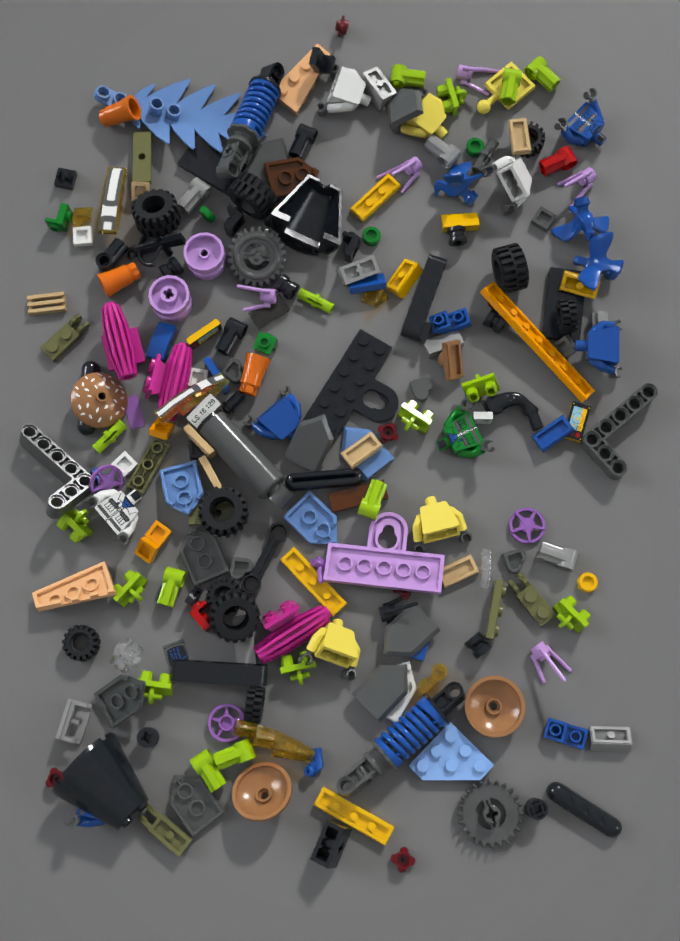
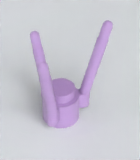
[457,65,500,96]
[376,156,423,194]
[557,167,597,206]
[236,285,277,312]
[530,641,572,684]

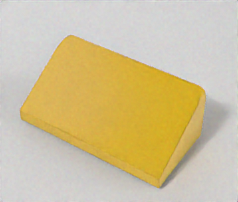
[441,213,480,233]
[386,259,423,299]
[559,270,601,299]

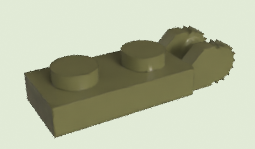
[40,314,90,362]
[507,572,557,627]
[138,804,193,857]

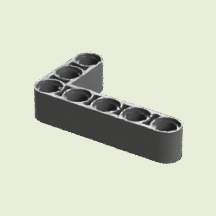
[580,383,658,480]
[19,424,92,519]

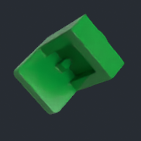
[45,203,73,232]
[253,332,278,356]

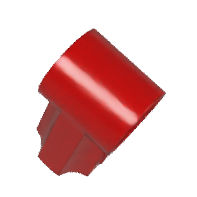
[538,146,578,176]

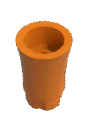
[99,95,141,127]
[97,262,141,298]
[239,353,271,397]

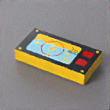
[186,319,222,350]
[565,401,591,443]

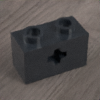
[310,820,352,869]

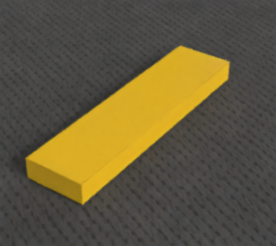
[280,547,347,617]
[314,786,394,846]

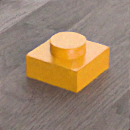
[149,419,174,440]
[145,520,172,547]
[134,536,160,564]

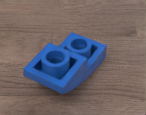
[429,307,472,334]
[146,322,177,362]
[543,717,589,750]

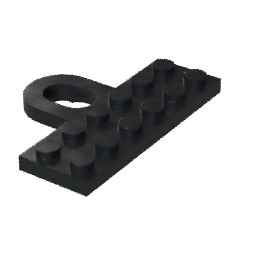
[302,329,399,442]

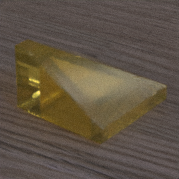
[72,207,93,227]
[361,290,389,307]

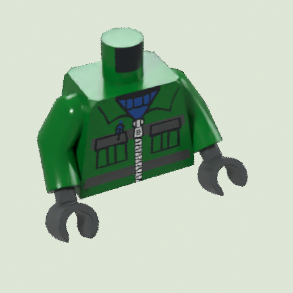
[435,398,495,459]

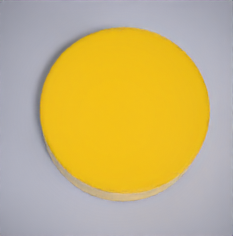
[577,572,598,593]

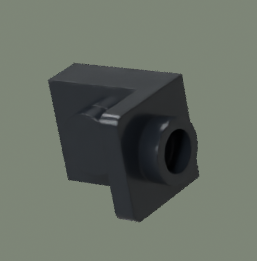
[309,47,336,75]
[224,205,245,238]
[342,231,361,263]

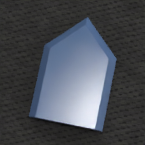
[341,427,394,482]
[159,460,204,516]
[283,490,337,544]

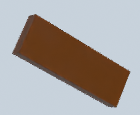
[328,479,389,513]

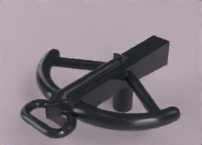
[127,233,186,267]

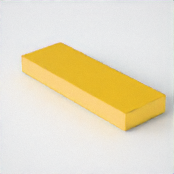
[350,173,401,223]

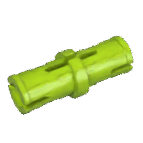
[297,288,335,314]
[92,419,128,454]

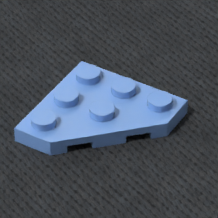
[408,722,494,780]

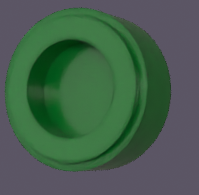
[466,138,484,157]
[198,205,216,223]
[362,227,381,246]

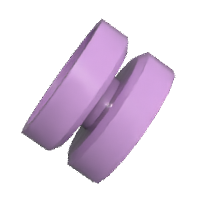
[184,232,227,280]
[148,275,193,323]

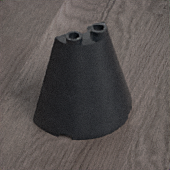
[270,174,342,256]
[52,733,149,830]

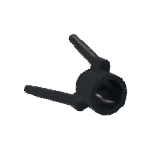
[379,593,419,624]

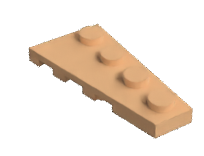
[278,44,331,116]
[32,561,117,612]

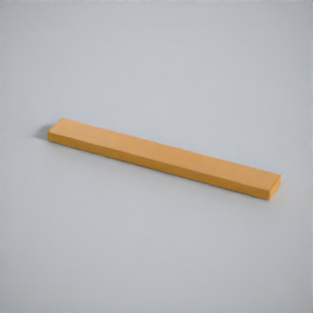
[480,281,595,403]

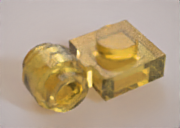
[416,663,448,698]

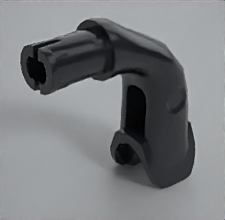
[483,392,544,431]

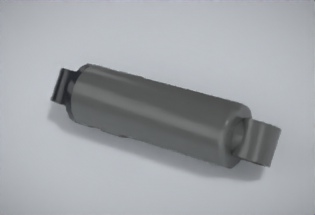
[196,409,294,509]

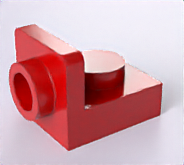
[190,600,212,632]

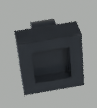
[54,168,77,190]

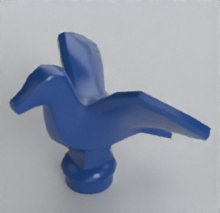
[434,162,485,206]
[551,196,609,242]
[573,232,624,291]

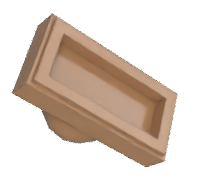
[438,339,464,381]

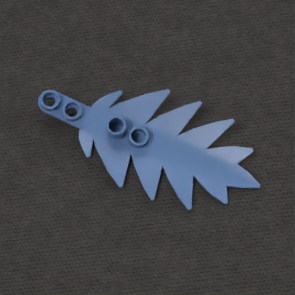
[94,79,267,153]

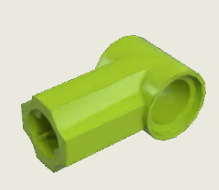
[524,56,561,92]
[390,64,426,89]
[500,68,522,106]
[357,479,387,520]
[157,566,187,608]
[213,738,256,770]
[190,748,227,793]

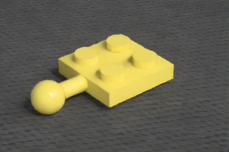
[477,61,536,114]

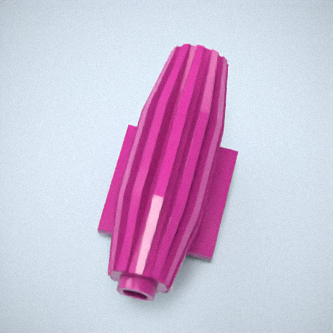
[101,302,146,381]
[142,342,192,421]
[253,600,332,664]

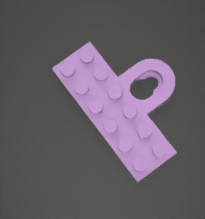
[323,512,445,595]

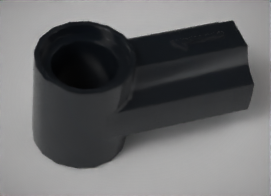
[288,123,318,160]
[95,238,129,273]
[215,317,248,357]

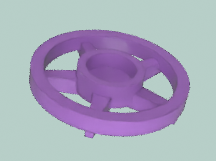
[89,464,123,495]
[509,508,546,544]
[208,704,244,742]

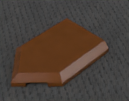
[264,157,320,198]

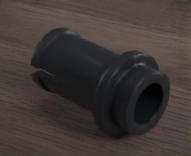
[221,391,245,414]

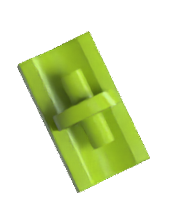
[436,78,467,116]
[461,372,500,403]
[397,400,434,434]
[56,508,94,543]
[113,570,148,608]
[552,596,591,633]
[280,651,317,685]
[136,670,173,705]

